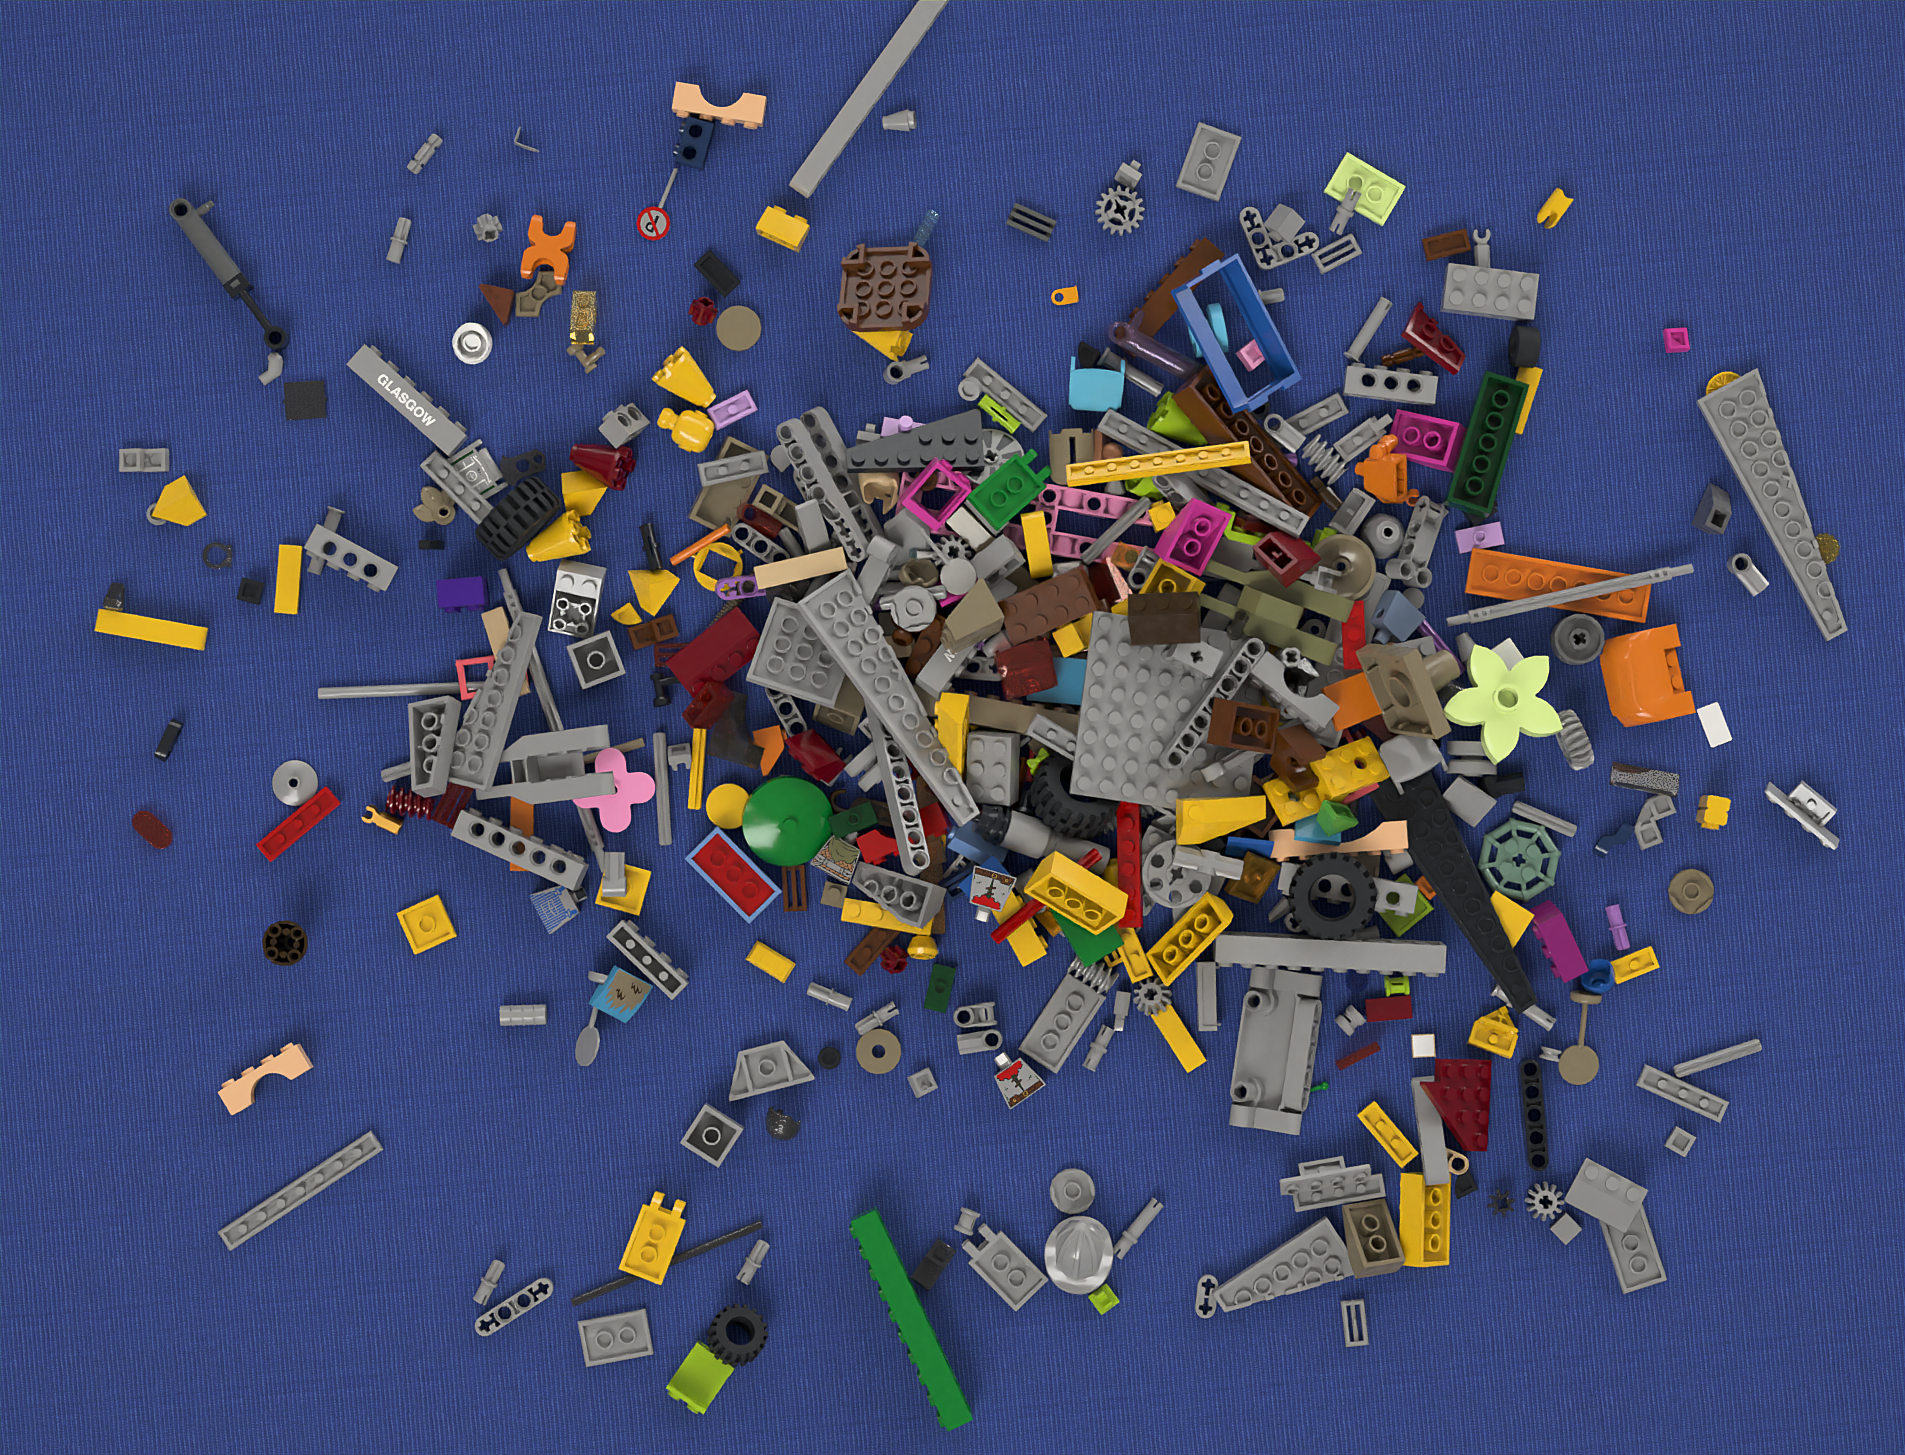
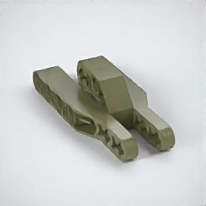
[1199,559,1355,666]

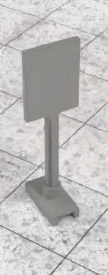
[1202,537,1341,594]

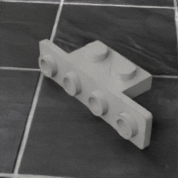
[1764,780,1840,850]
[1279,1156,1371,1195]

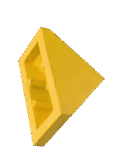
[561,470,608,517]
[152,475,207,526]
[628,570,680,616]

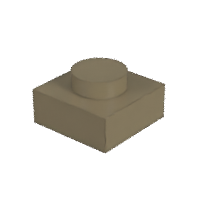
[820,881,848,909]

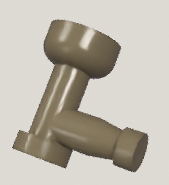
[566,340,605,374]

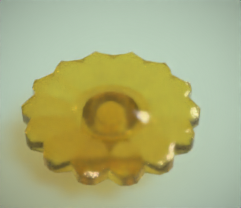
[1814,533,1840,564]

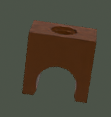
[1269,724,1327,794]

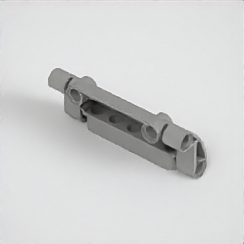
[1229,966,1323,1135]

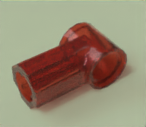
[737,503,783,540]

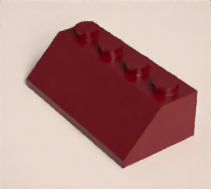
[665,605,761,702]

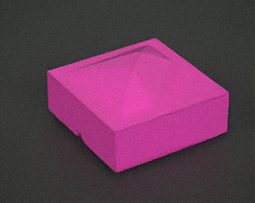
[1663,328,1690,353]

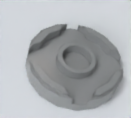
[891,586,937,631]
[1050,1168,1095,1214]

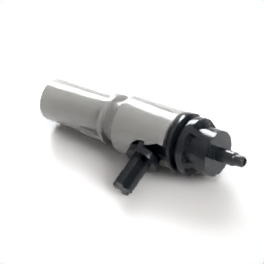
[971,790,1110,875]

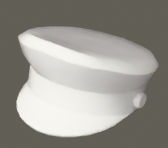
[452,323,492,364]

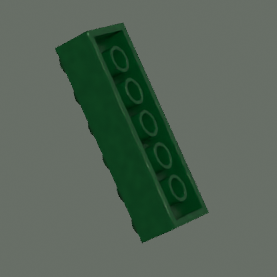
[1443,371,1530,518]

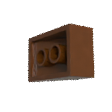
[1207,698,1281,755]

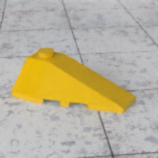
[1176,795,1266,845]

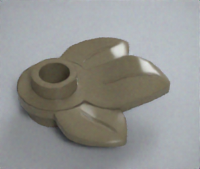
[412,486,455,525]

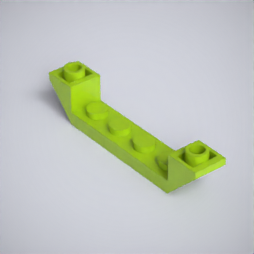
[1209,502,1337,550]

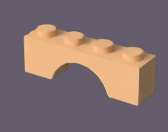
[672,82,767,129]
[218,1043,314,1115]

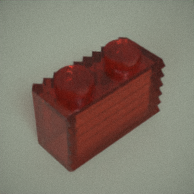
[682,681,735,729]

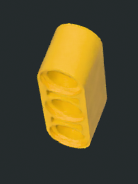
[1020,510,1054,579]

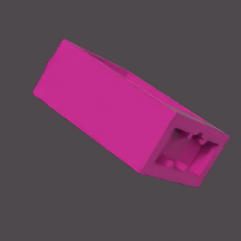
[900,457,972,531]

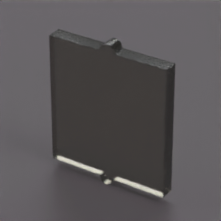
[283,380,328,421]

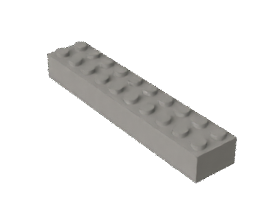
[1212,931,1447,977]

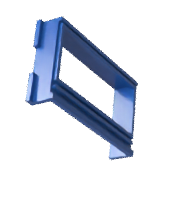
[1170,253,1302,414]

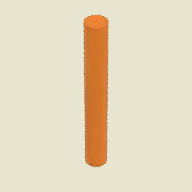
[670,523,731,566]

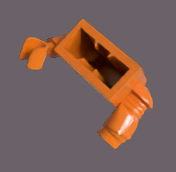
[1355,434,1419,507]

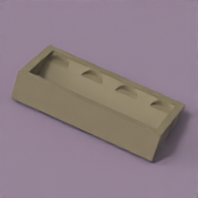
[687,436,769,538]

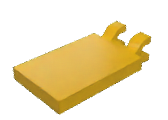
[618,1191,686,1285]

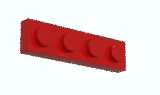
[256,786,342,862]

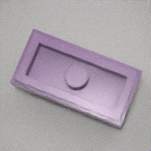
[706,390,758,431]
[1454,522,1504,554]

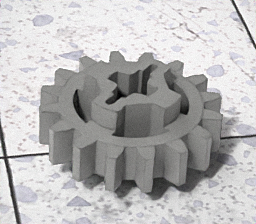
[1095,186,1145,236]

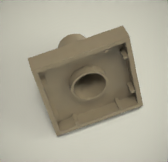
[1356,643,1460,739]

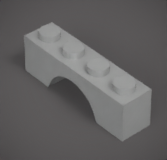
[1247,651,1340,733]

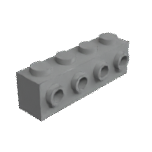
[606,920,689,1000]

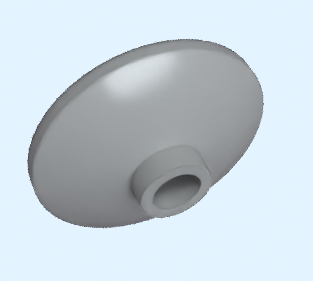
[272,760,318,806]

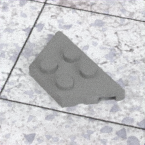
[729,1040,815,1101]

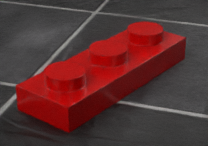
[1341,600,1366,670]

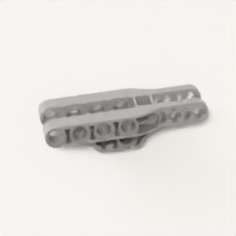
[776,406,884,562]
[475,725,616,804]

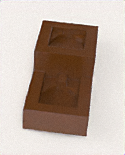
[626,614,679,651]

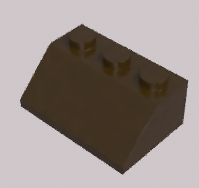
[1128,591,1201,646]

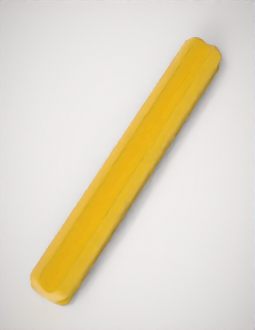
[688,719,708,810]

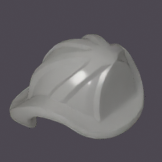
[1044,1216,1114,1295]

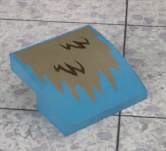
[588,965,653,1023]

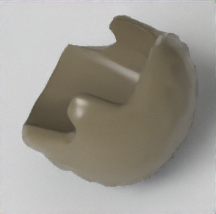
[899,558,940,588]

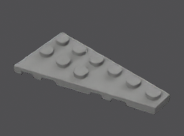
[1211,1216,1354,1312]

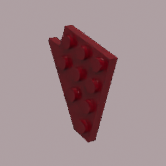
[1420,1058,1492,1151]

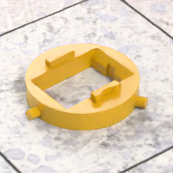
[691,542,743,592]

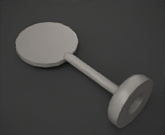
[575,971,609,1066]

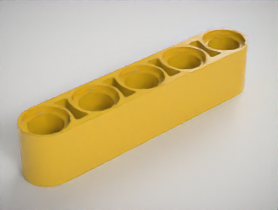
[94,609,208,651]

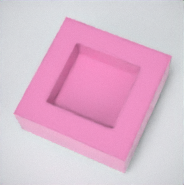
[1235,339,1265,372]

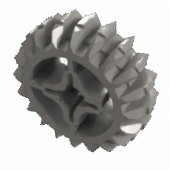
[1555,709,1594,771]

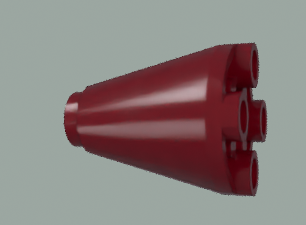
[569,443,636,492]

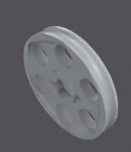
[1142,839,1211,908]

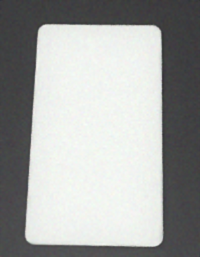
[1697,702,1732,747]

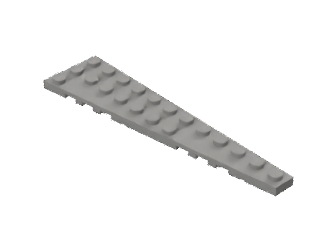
[1696,368,1848,641]
[795,568,980,827]

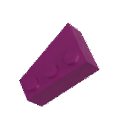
[1528,900,1589,983]

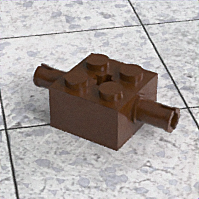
[1224,772,1279,841]

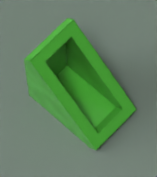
[1316,800,1358,837]

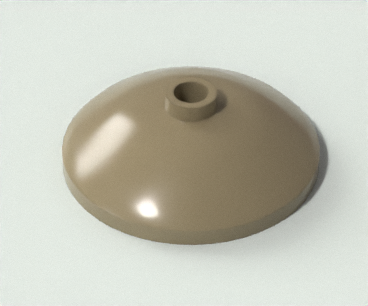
[1308,534,1376,600]

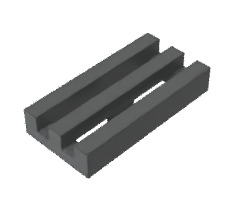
[1006,203,1057,243]

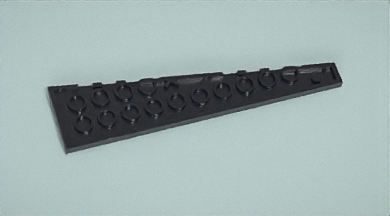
[1368,770,1538,1015]

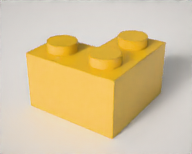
[1052,612,1093,658]

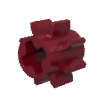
[688,297,718,326]
[880,945,909,974]

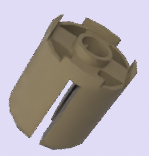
[1048,428,1094,485]

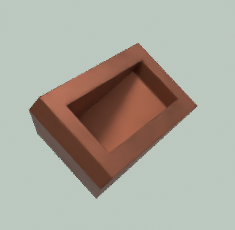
[478,284,516,327]

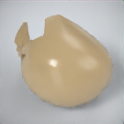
[858,472,900,514]

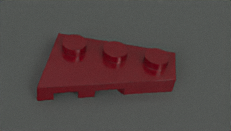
[1401,301,1466,375]

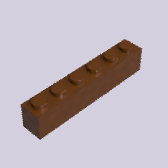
[1113,237,1225,359]

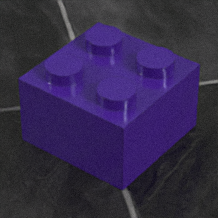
[436,576,489,614]

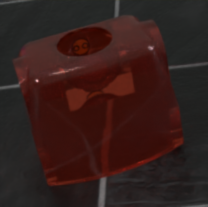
[992,637,1058,700]

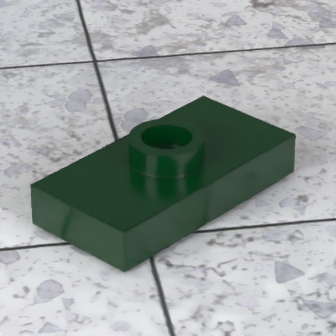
[827,801,878,840]
[923,963,956,1013]

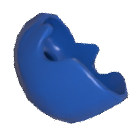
[1581,958,1615,995]

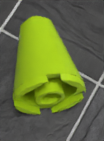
[1146,391,1208,447]

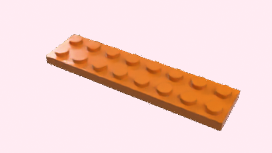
[1464,548,1652,623]

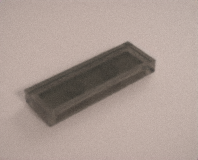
[1609,762,1680,797]

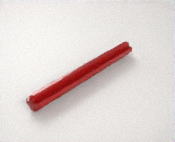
[990,848,1102,944]

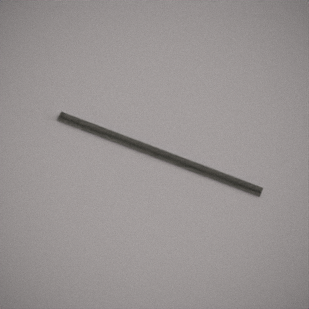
[570,1220,764,1307]

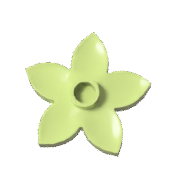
[1443,645,1563,765]

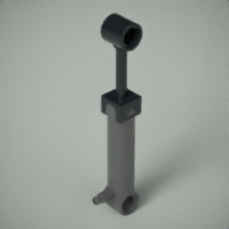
[169,198,290,351]

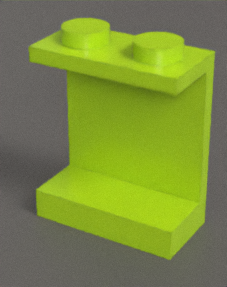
[666,1340,735,1414]

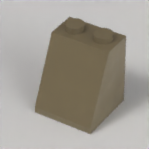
[940,578,1005,655]
[812,674,865,736]

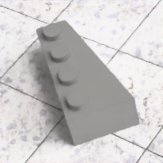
[408,695,462,798]

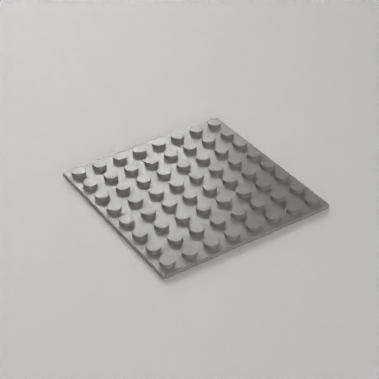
[1069,611,1269,809]

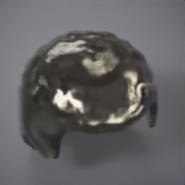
[765,1106,801,1141]

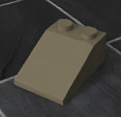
[1342,1198,1406,1279]

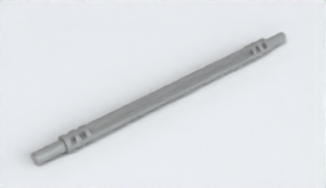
[1446,564,1694,627]

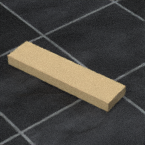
[753,547,848,590]
[481,606,531,697]

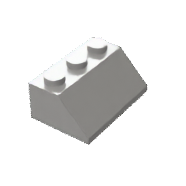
[1563,1158,1648,1233]

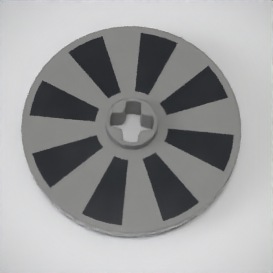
[960,429,1024,486]

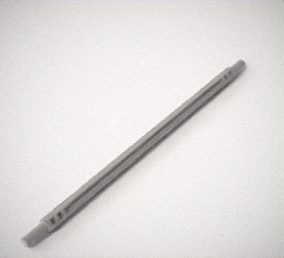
[498,568,605,873]

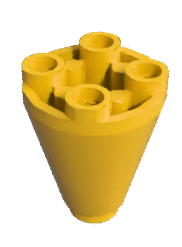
[651,346,716,409]
[526,509,591,562]

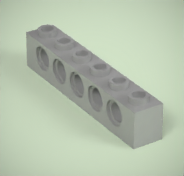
[451,807,589,890]
[1278,861,1418,917]

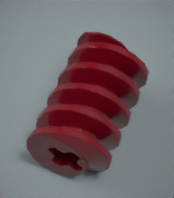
[385,785,436,821]

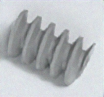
[1301,434,1350,485]
[1067,955,1119,994]

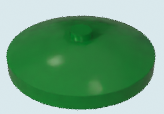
[741,776,833,866]

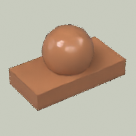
[1094,429,1123,461]

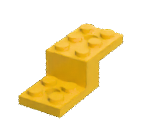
[1262,736,1390,826]

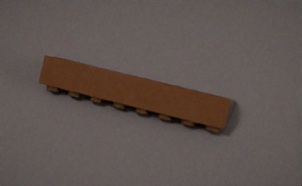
[1171,364,1323,531]

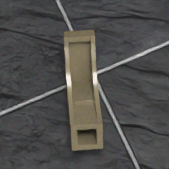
[752,484,825,533]

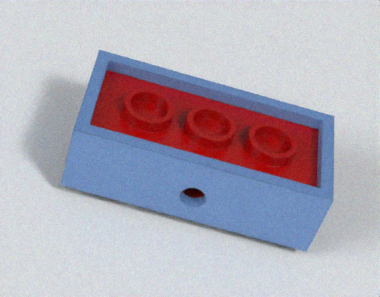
[685,826,783,924]

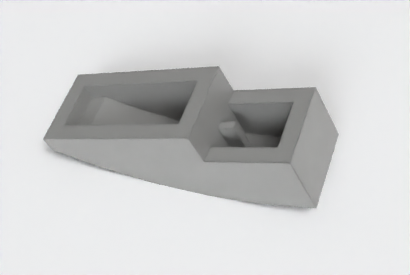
[795,498,831,555]

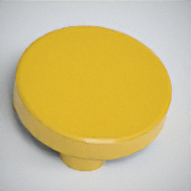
[706,784,749,829]

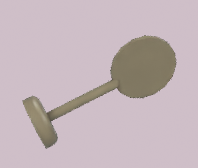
[1558,990,1602,1085]

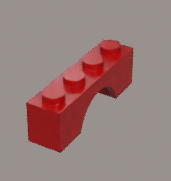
[855,802,952,866]

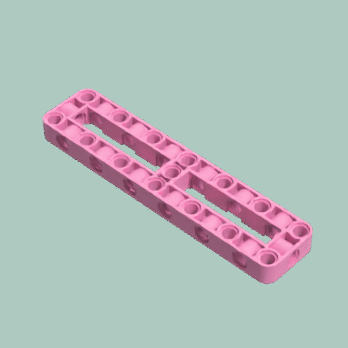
[895,471,1186,571]

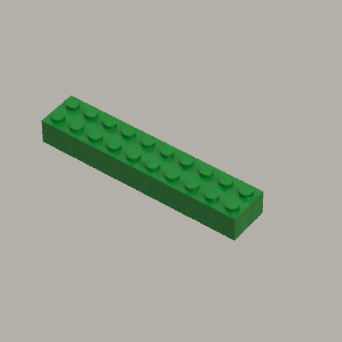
[848,1206,973,1431]

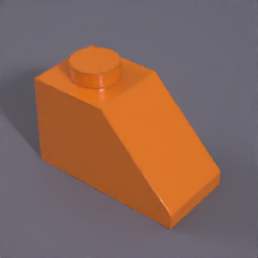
[753,725,787,776]

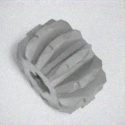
[932,535,972,571]
[1133,978,1172,1017]
[1524,1182,1564,1221]

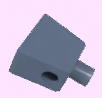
[1370,590,1426,645]

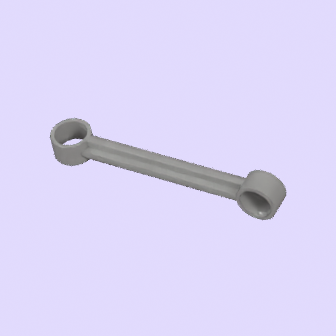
[1201,717,1308,782]

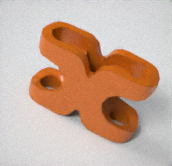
[520,215,577,286]

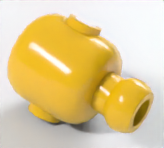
[657,408,715,453]

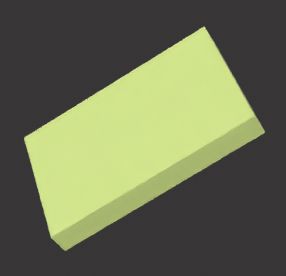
[1324,152,1406,226]

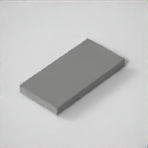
[1018,973,1106,1074]
[1598,1204,1667,1294]

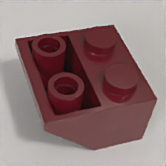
[1252,531,1321,588]
[784,728,847,784]

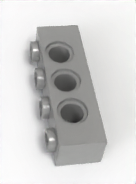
[1342,363,1438,406]
[304,523,398,593]

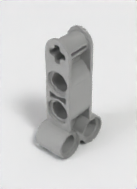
[1385,496,1445,588]

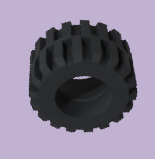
[707,1304,768,1367]

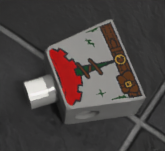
[969,865,1017,923]
[994,1051,1046,1110]

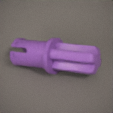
[1605,904,1630,950]

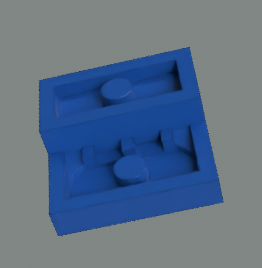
[1222,836,1274,859]

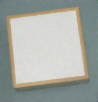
[1411,1033,1436,1058]

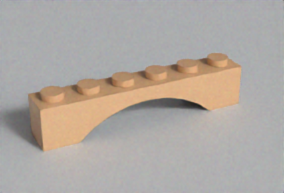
[1268,820,1409,862]

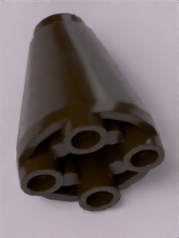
[262,920,308,966]

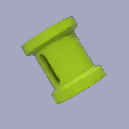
[1384,975,1409,996]

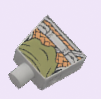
[810,832,861,885]

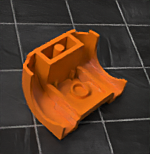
[1599,624,1696,727]

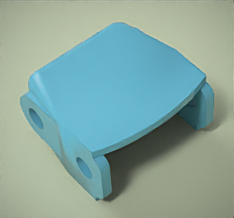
[1069,356,1125,412]

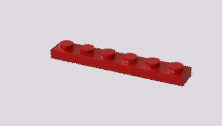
[1117,801,1143,928]

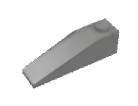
[852,861,947,929]

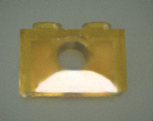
[570,290,597,345]

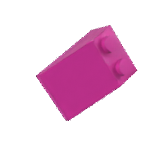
[1390,409,1465,473]
[1153,497,1232,576]

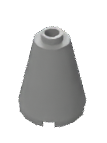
[1360,513,1405,559]

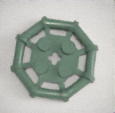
[1476,817,1561,903]

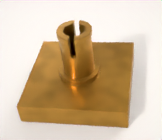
[1224,851,1282,904]

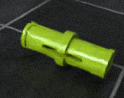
[977,394,1021,434]

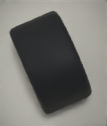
[1508,326,1541,368]

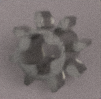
[1486,1188,1515,1217]

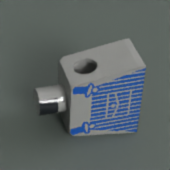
[529,885,588,934]

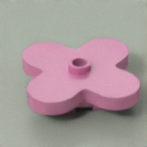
[572,748,655,833]

